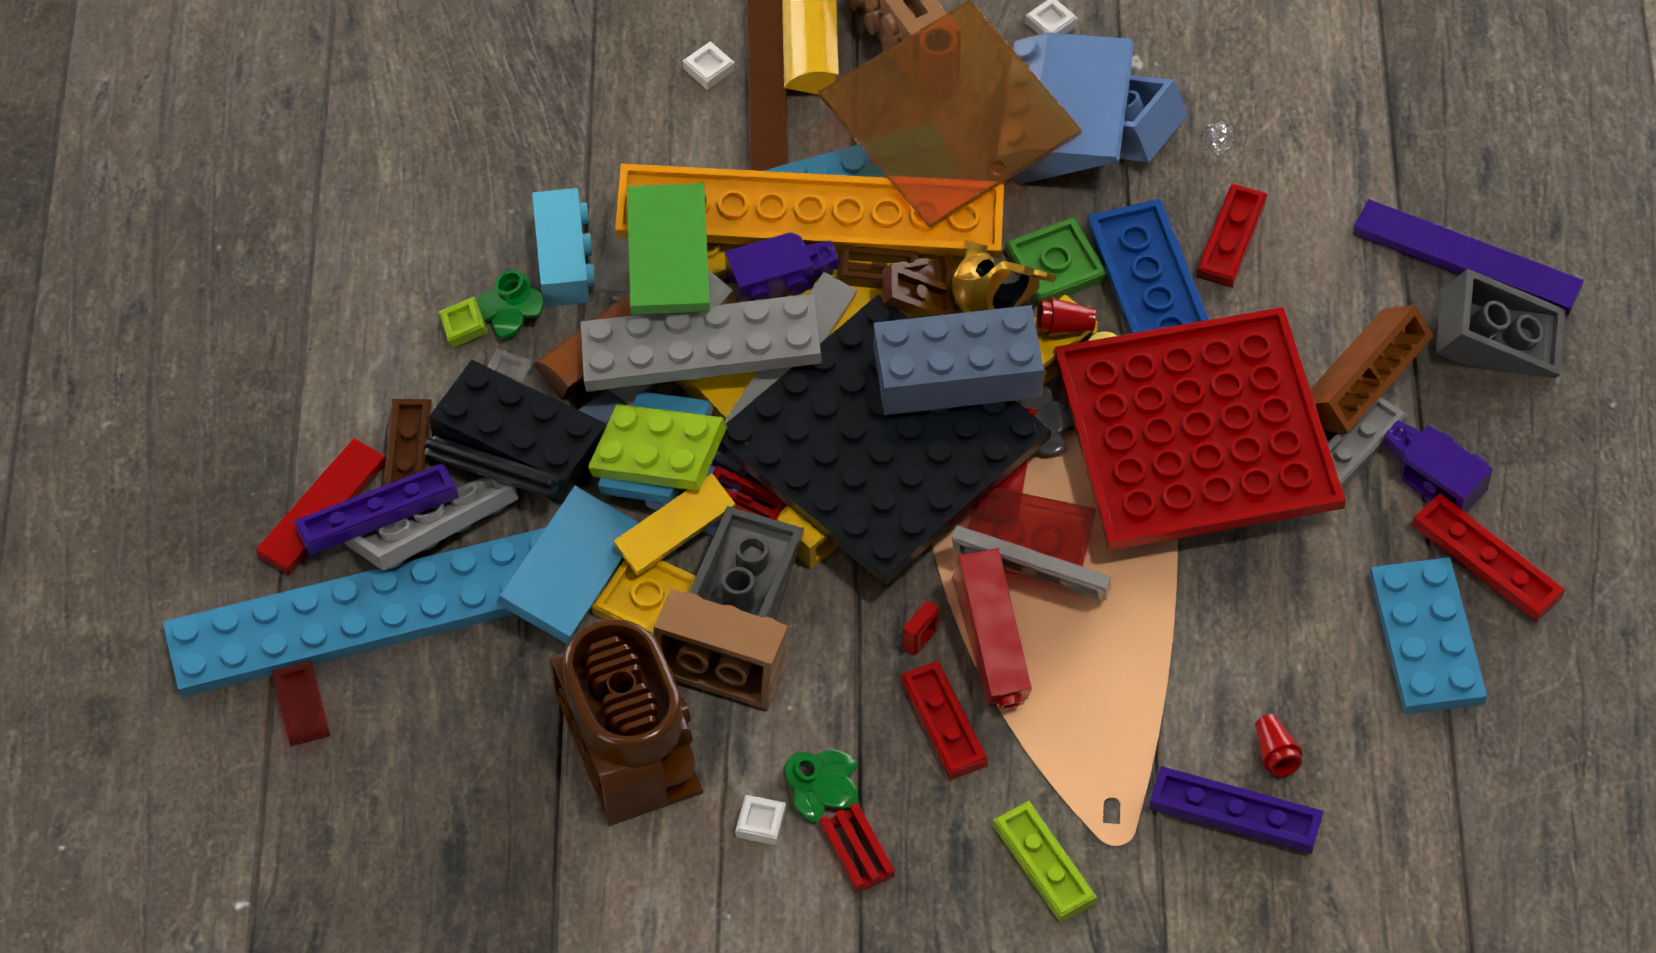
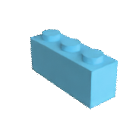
[532,188,596,307]

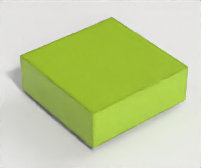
[439,296,488,348]

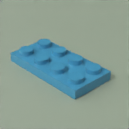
[1369,557,1487,715]

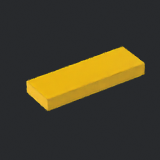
[614,473,736,576]

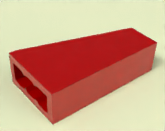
[952,548,1032,709]

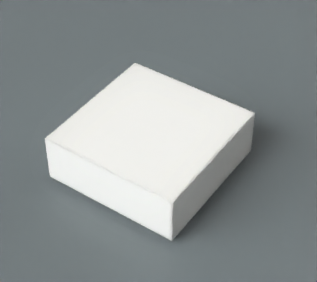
[1025,0,1078,35]
[683,41,735,90]
[735,795,786,846]

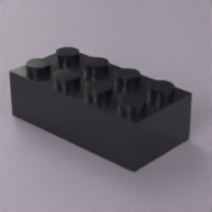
[429,359,606,505]

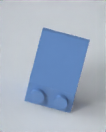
[1119,75,1188,162]

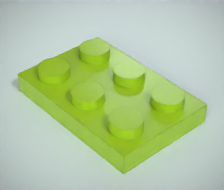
[588,404,727,491]

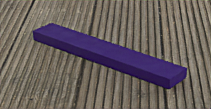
[1353,199,1584,316]

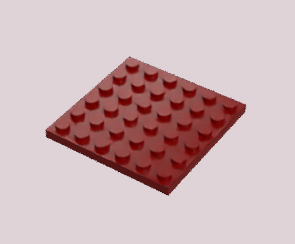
[1054,307,1346,551]

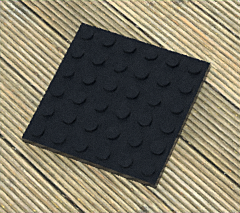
[718,294,1052,585]

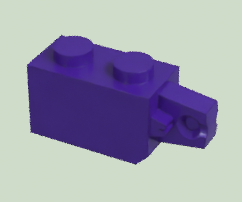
[725,232,839,303]
[1382,420,1493,513]

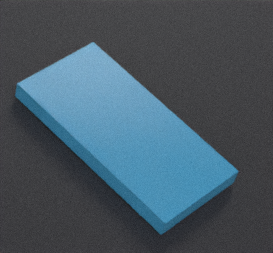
[497,486,639,644]

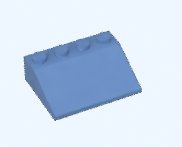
[997,33,1134,185]

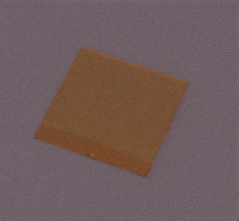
[819,0,1082,229]

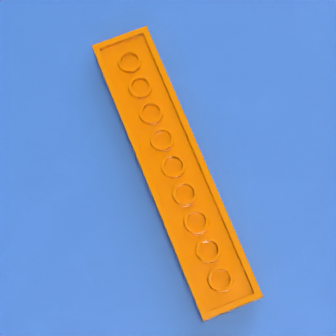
[615,163,1004,258]

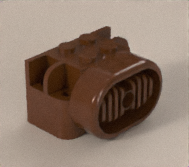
[549,619,703,826]

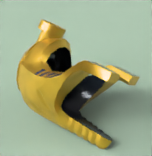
[952,240,1056,328]

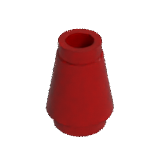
[1037,297,1096,336]
[1255,714,1302,777]

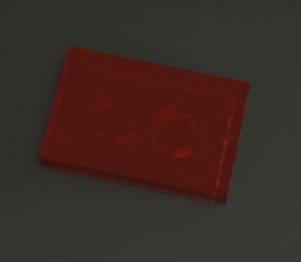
[961,487,1096,579]

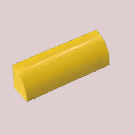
[782,0,839,96]

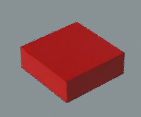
[903,600,939,656]

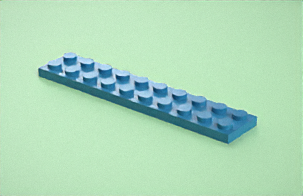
[163,527,546,698]

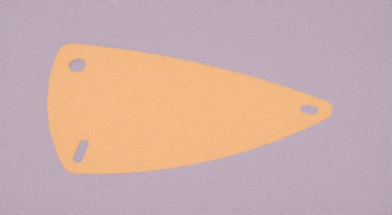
[932,429,1178,846]

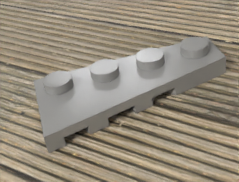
[345,477,518,571]

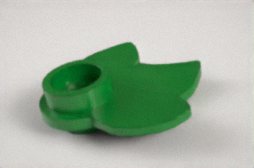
[477,270,544,339]
[783,749,859,824]

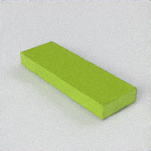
[993,801,1097,923]

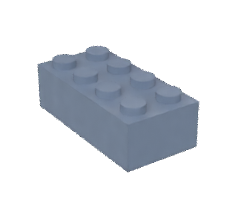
[874,305,1044,415]

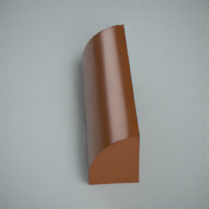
[533,292,639,400]
[1310,305,1434,433]

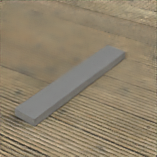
[714,272,857,473]

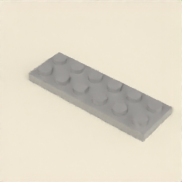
[581,293,822,392]

